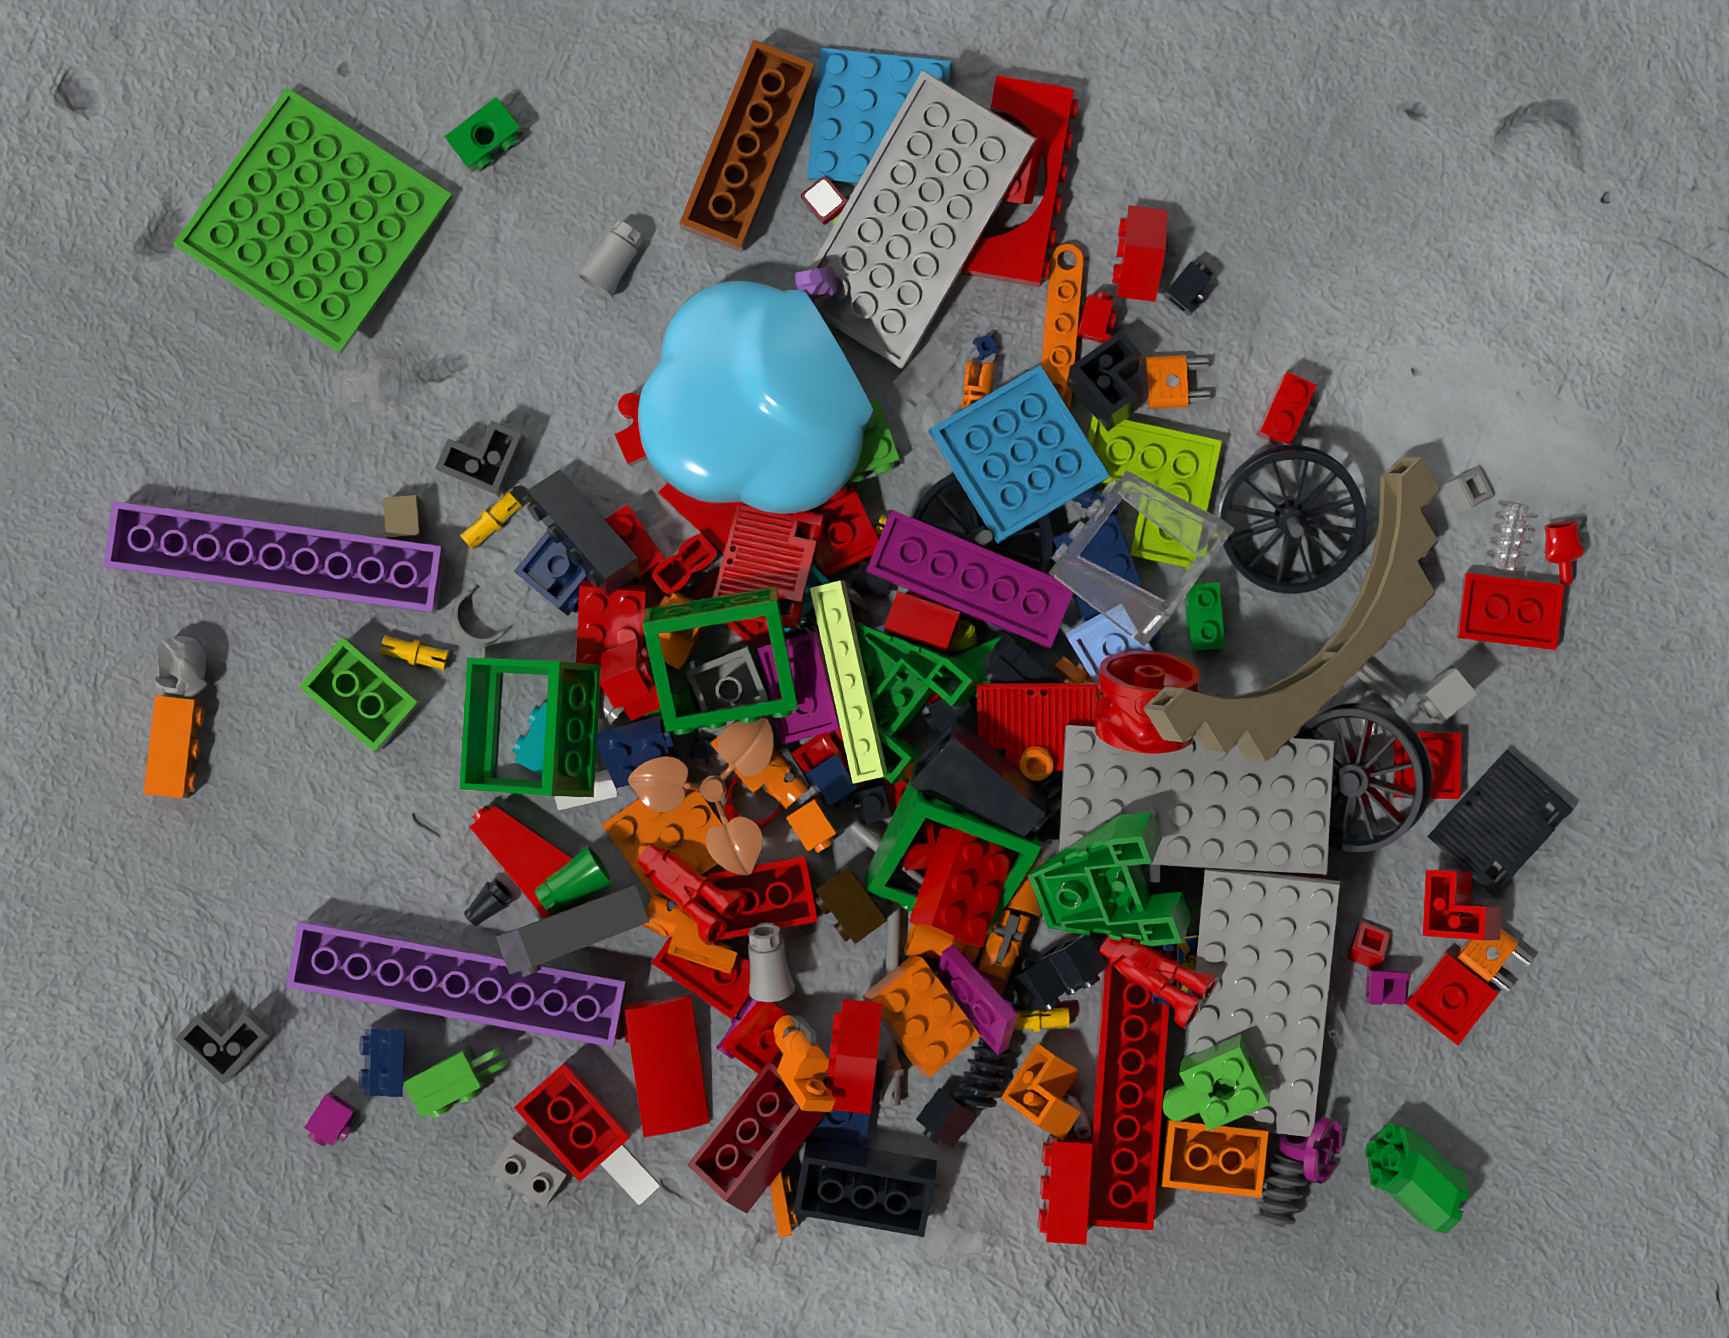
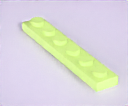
[810,581,888,784]

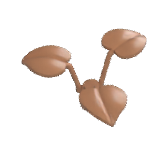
[628,718,773,875]

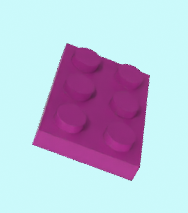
[757,631,841,744]
[937,945,1017,1055]

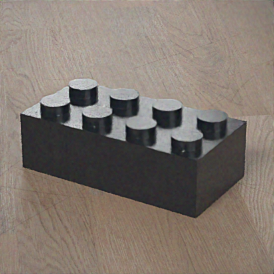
[793,1137,937,1237]

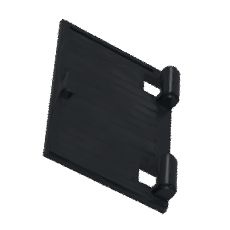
[1427,750,1574,897]

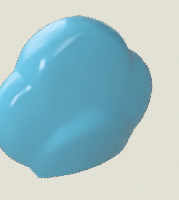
[638,281,874,514]

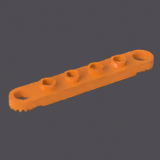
[1041,244,1083,411]

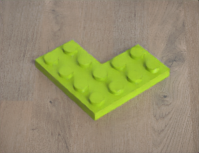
[1087,415,1222,570]

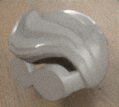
[155,636,208,698]

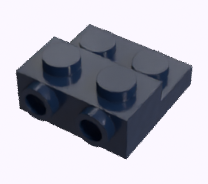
[513,531,589,616]
[595,716,682,789]
[359,1029,404,1097]

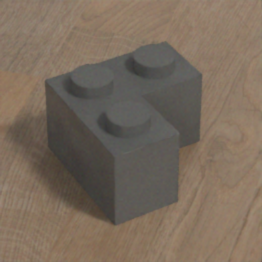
[435,421,525,497]
[175,1010,275,1085]

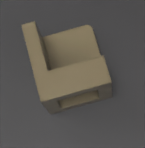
[383,495,421,539]

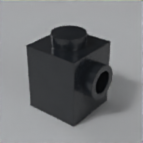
[916,1088,977,1147]

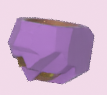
[795,266,838,303]

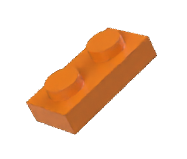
[770,1170,798,1237]

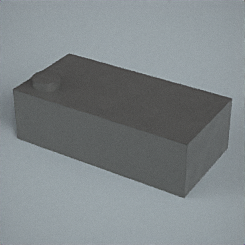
[496,884,649,977]

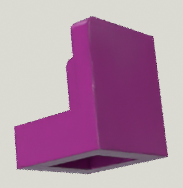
[1365,969,1411,1005]

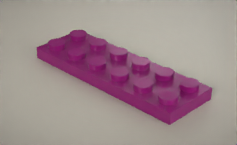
[866,510,1076,648]

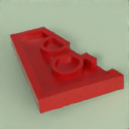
[651,936,750,1020]

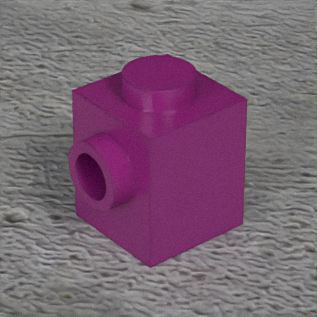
[304,1091,358,1146]

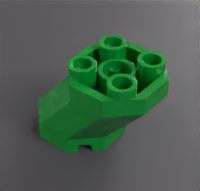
[1365,1122,1469,1234]

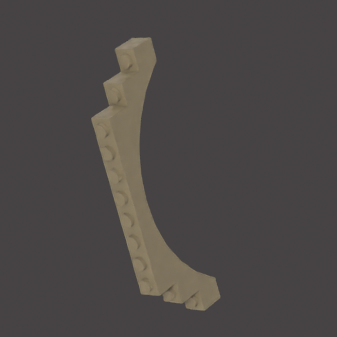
[1143,457,1440,761]

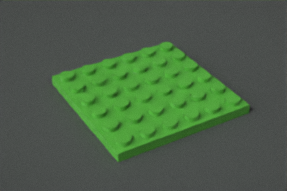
[174,87,452,355]

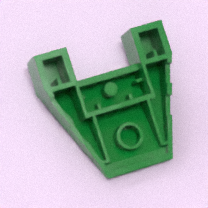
[854,622,984,783]
[1028,812,1192,946]

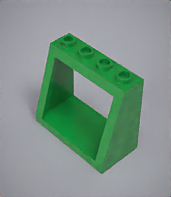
[643,586,798,735]
[459,657,601,797]
[864,778,1041,935]

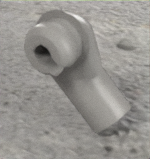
[1062,1094,1092,1139]

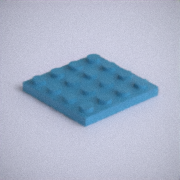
[807,48,951,185]
[928,365,1110,544]

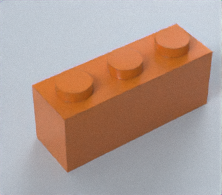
[144,695,204,798]
[786,798,837,853]

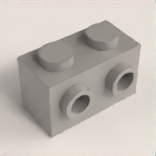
[490,1135,569,1208]

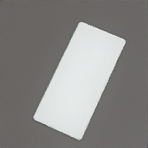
[555,769,617,810]
[601,1145,660,1205]

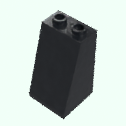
[910,717,1048,838]

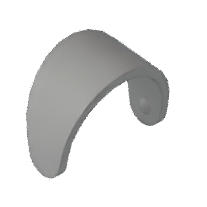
[450,589,507,649]

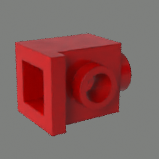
[1077,292,1117,344]

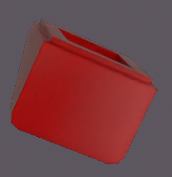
[1346,921,1391,969]

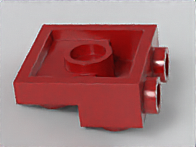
[799,485,879,577]

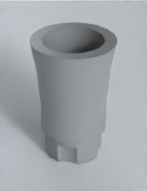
[574,221,644,299]
[748,923,795,1002]

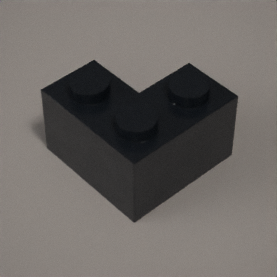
[1066,331,1142,431]
[1009,934,1108,1013]

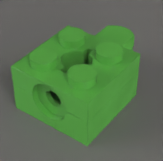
[1163,1034,1271,1131]
[403,1046,510,1119]

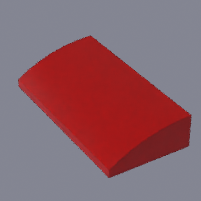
[625,995,710,1138]

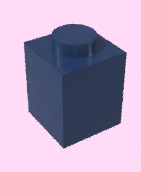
[804,755,857,808]

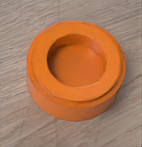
[1020,746,1053,781]

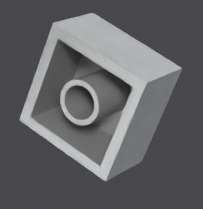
[686,647,769,733]

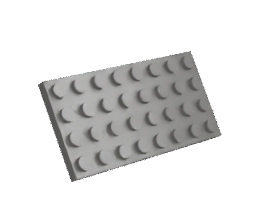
[809,70,1037,369]
[1058,725,1334,875]
[1186,868,1340,1137]

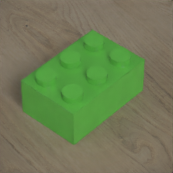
[299,637,422,752]

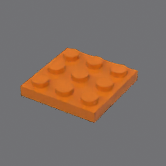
[602,775,723,895]

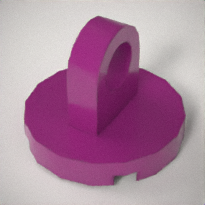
[1280,1117,1343,1184]

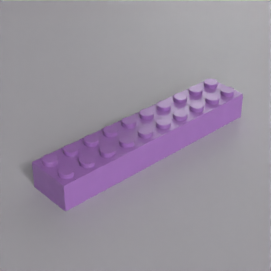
[103,501,446,613]
[286,920,628,1047]

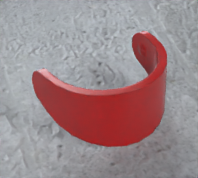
[723,774,783,829]

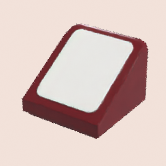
[801,176,847,225]

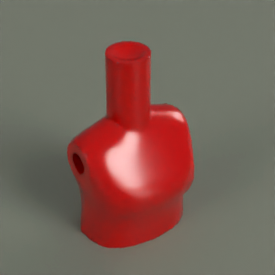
[1544,521,1584,585]

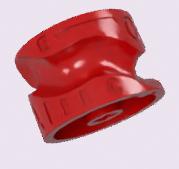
[1094,651,1201,754]

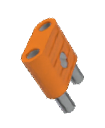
[1146,355,1211,409]
[1455,928,1533,993]

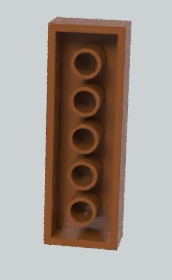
[679,39,815,253]

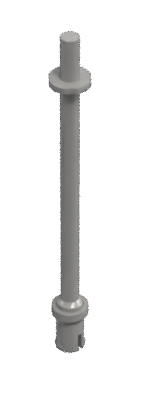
[877,870,906,1106]

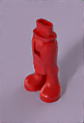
[637,843,748,945]
[1099,936,1219,1029]

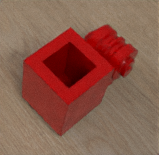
[615,393,648,467]

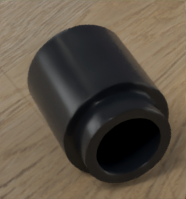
[852,561,898,594]

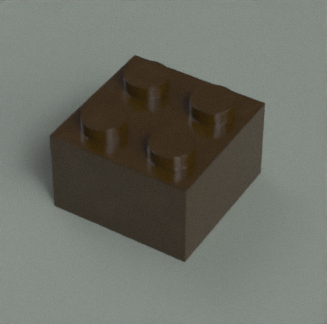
[814,865,887,944]

